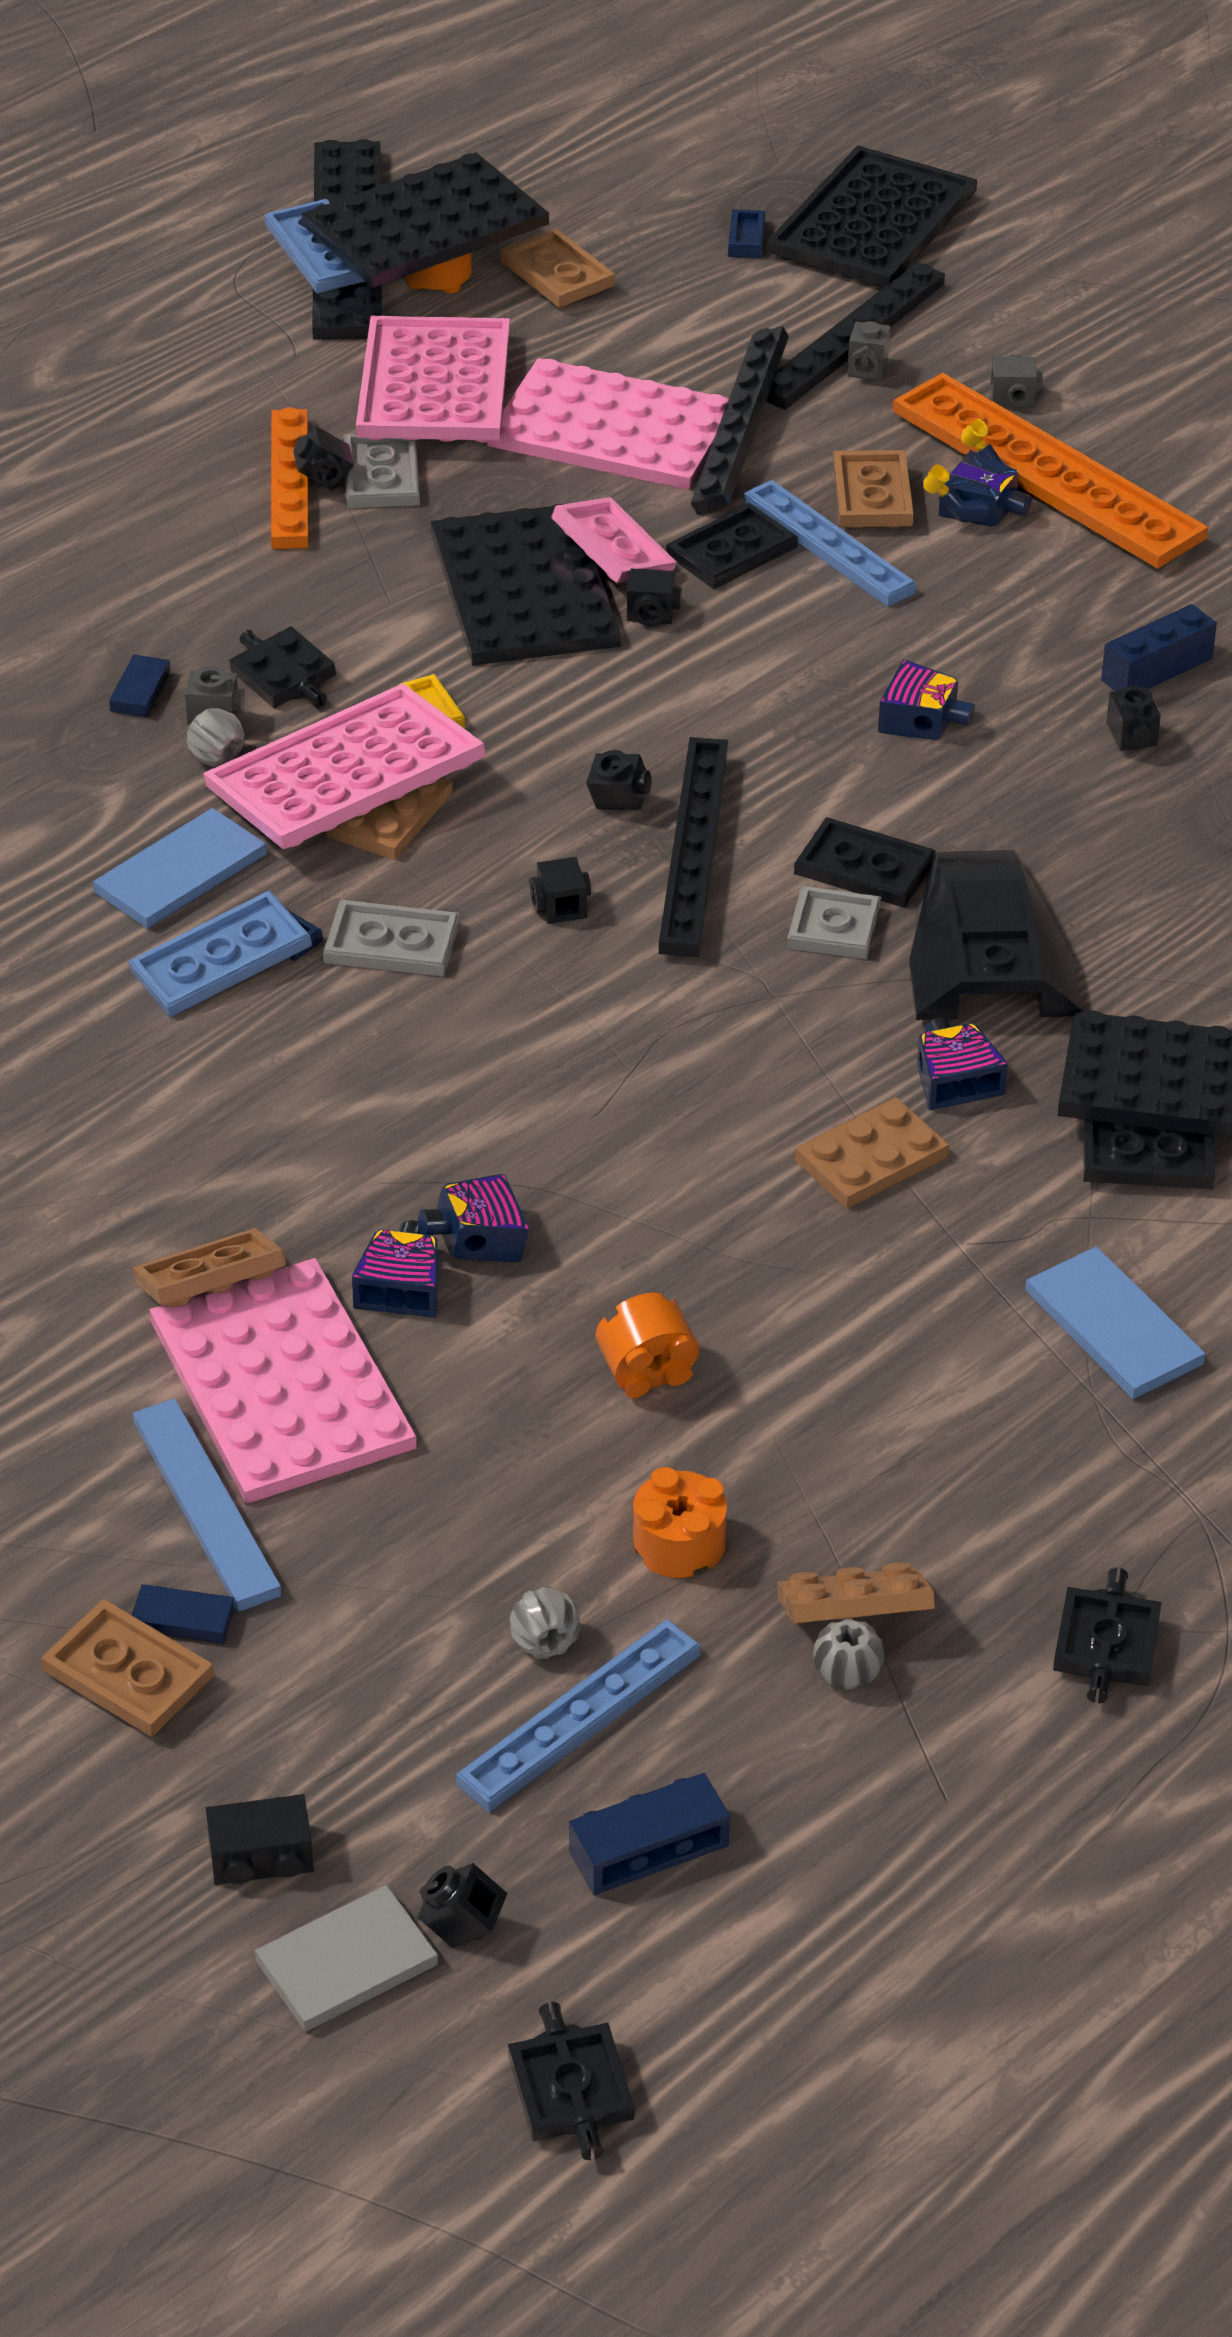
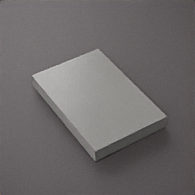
[344,434,420,508]
[323,900,460,977]
[254,1885,438,2032]

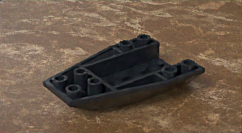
[909,850,1082,1020]

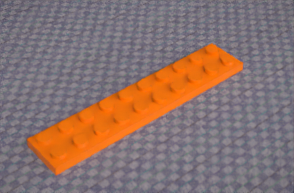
[893,373,1208,569]

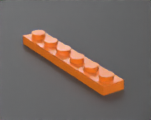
[271,407,309,549]

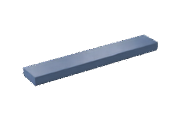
[744,480,916,607]
[133,1398,281,1612]
[456,1619,700,1813]

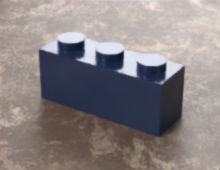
[1101,604,1217,691]
[569,1772,730,1896]

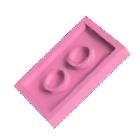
[551,497,677,584]

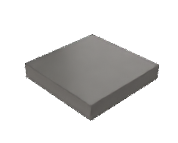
[787,886,881,960]

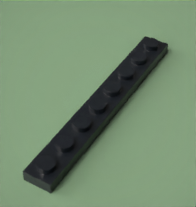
[766,262,945,410]
[691,326,789,514]
[659,737,728,957]

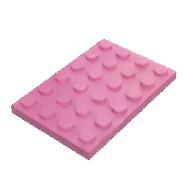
[356,316,510,443]
[487,358,729,490]
[203,684,486,850]
[149,1258,417,1504]

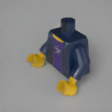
[923,419,1032,527]

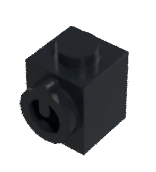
[293,425,354,491]
[627,568,682,626]
[1106,686,1161,751]
[586,750,652,810]
[529,857,591,924]
[417,1863,508,1948]

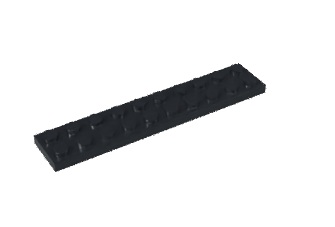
[312,139,382,340]

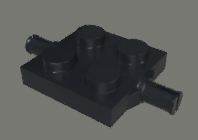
[229,626,336,709]
[1053,1567,1162,1703]
[508,2002,635,2160]

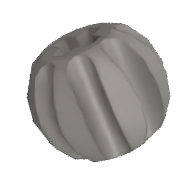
[186,708,245,767]
[510,1587,581,1659]
[813,1618,885,1690]

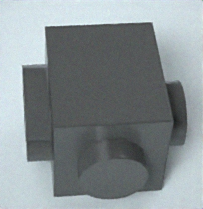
[848,321,890,381]
[990,354,1043,407]
[185,666,245,725]

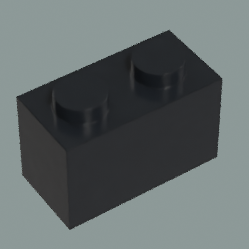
[205,1794,314,1885]

